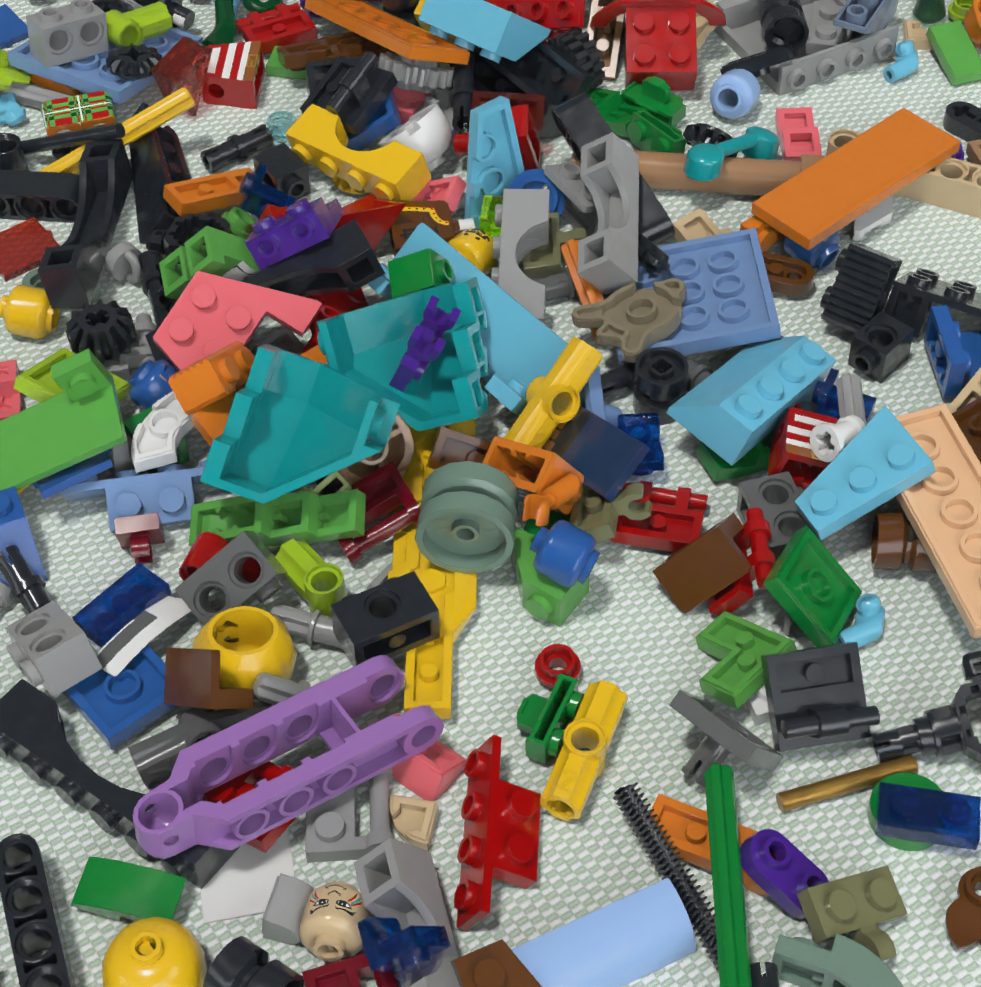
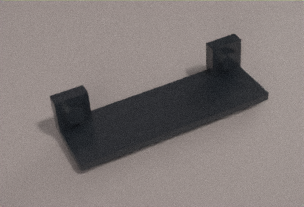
[884,268,981,338]

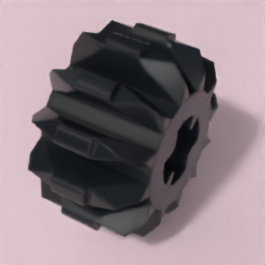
[66,299,137,365]

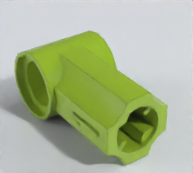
[106,1,173,47]
[275,538,348,618]

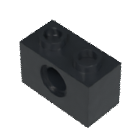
[330,571,440,667]

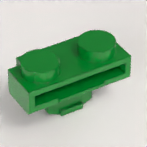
[621,76,686,127]
[627,109,687,154]
[517,674,584,764]

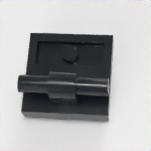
[300,51,398,136]
[761,642,880,752]

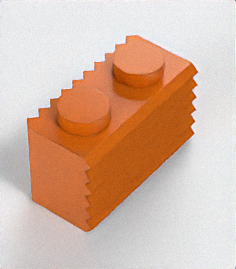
[168,341,255,415]

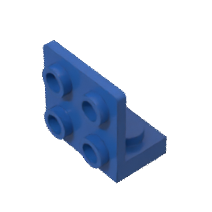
[924,305,981,398]

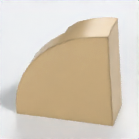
[902,19,934,50]
[389,794,439,851]

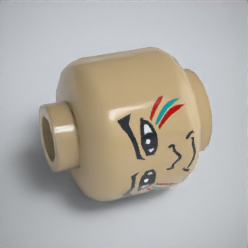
[299,881,370,962]

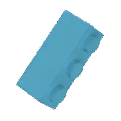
[418,0,551,63]

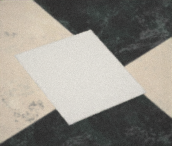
[200,828,295,924]

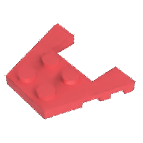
[153,271,322,371]

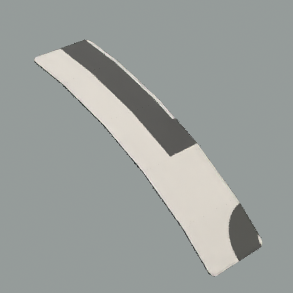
[96,592,192,677]

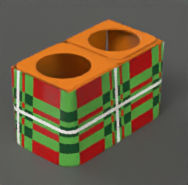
[40,91,118,136]

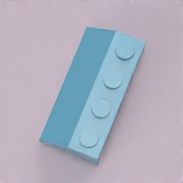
[666,336,837,466]

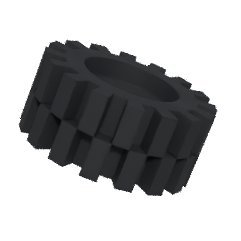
[548,28,605,91]

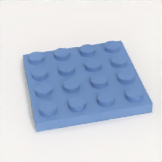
[8,28,203,105]
[609,228,781,366]

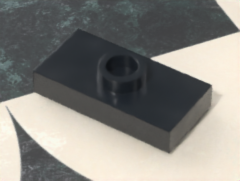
[720,43,795,78]

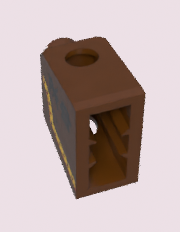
[389,200,475,257]

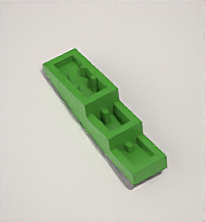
[189,489,366,546]

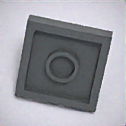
[669,690,784,787]

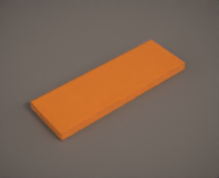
[304,0,470,65]
[751,107,961,250]

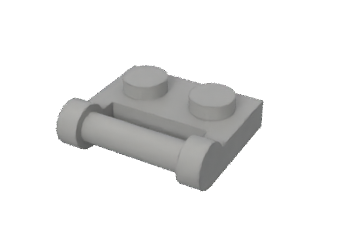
[305,767,395,863]

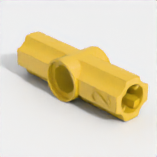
[504,336,603,449]
[540,680,628,822]

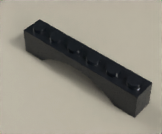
[37,139,134,309]
[145,219,386,372]
[0,679,241,889]

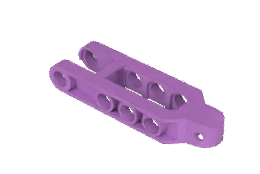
[133,655,444,859]

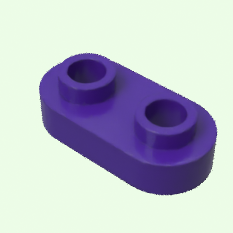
[740,829,829,919]

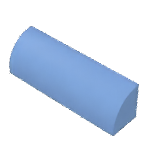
[511,878,696,987]

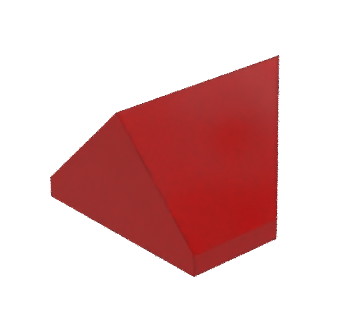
[334,193,407,251]

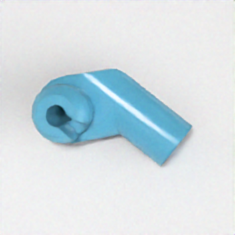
[883,40,918,83]
[835,594,885,648]

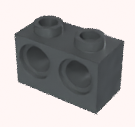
[736,471,824,561]
[174,531,287,626]

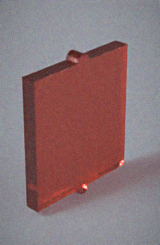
[0,217,60,282]

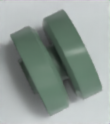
[415,461,519,574]

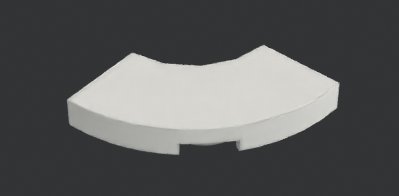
[131,391,197,473]

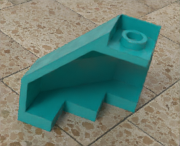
[316,277,488,431]
[200,344,400,504]

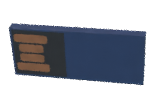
[542,406,650,502]

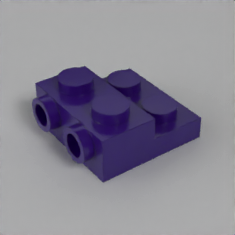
[245,197,344,270]

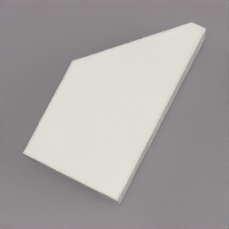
[853,196,893,241]

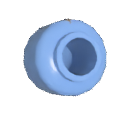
[710,69,760,119]

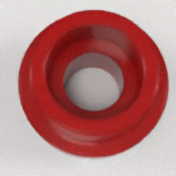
[535,644,581,688]

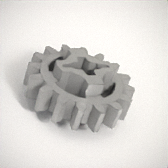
[378,51,454,93]

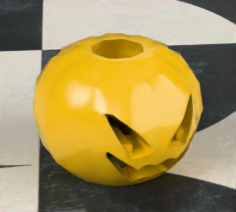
[193,606,297,700]

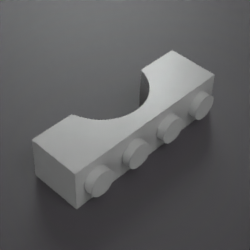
[577,132,639,295]
[491,189,550,324]
[354,837,460,987]

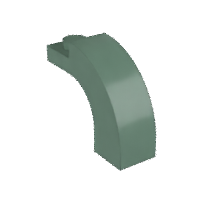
[772,933,904,987]

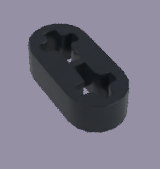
[943,101,981,142]

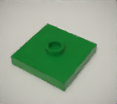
[763,526,862,647]

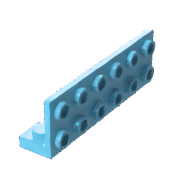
[368,223,568,415]

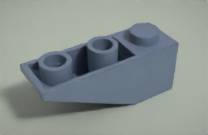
[833,0,898,34]

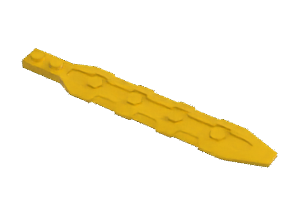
[388,419,477,719]

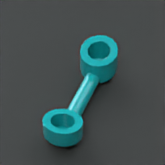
[683,126,780,181]

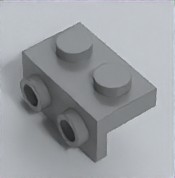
[544,162,598,237]

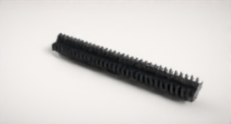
[613,782,719,971]

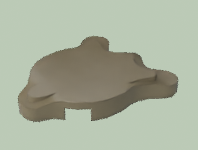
[571,278,687,363]

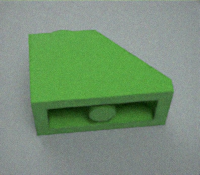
[511,527,590,627]

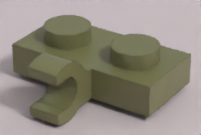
[523,212,587,279]
[570,483,652,544]
[797,865,908,961]

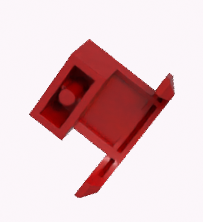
[590,0,726,91]

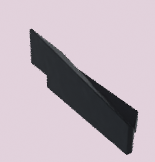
[129,102,191,244]

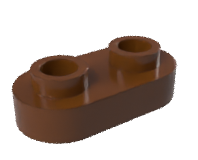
[762,252,814,297]

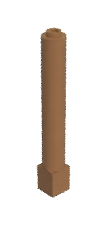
[571,150,825,196]

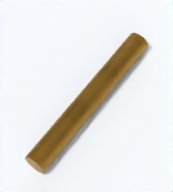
[776,755,918,812]

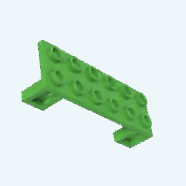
[0,348,127,491]

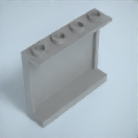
[714,0,899,96]

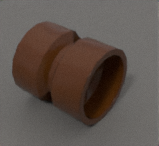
[871,512,937,573]

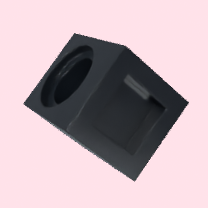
[253,143,311,207]
[848,311,915,384]

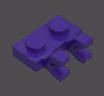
[389,295,461,392]

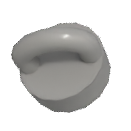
[104,242,142,284]

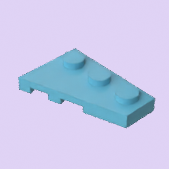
[464,96,525,229]
[795,405,936,541]

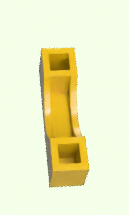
[285,104,432,201]

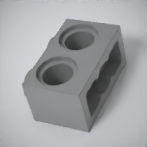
[26,0,109,68]
[5,600,102,697]

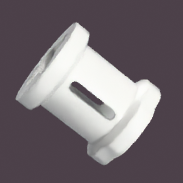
[810,415,866,462]

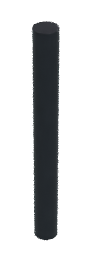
[21,123,125,155]

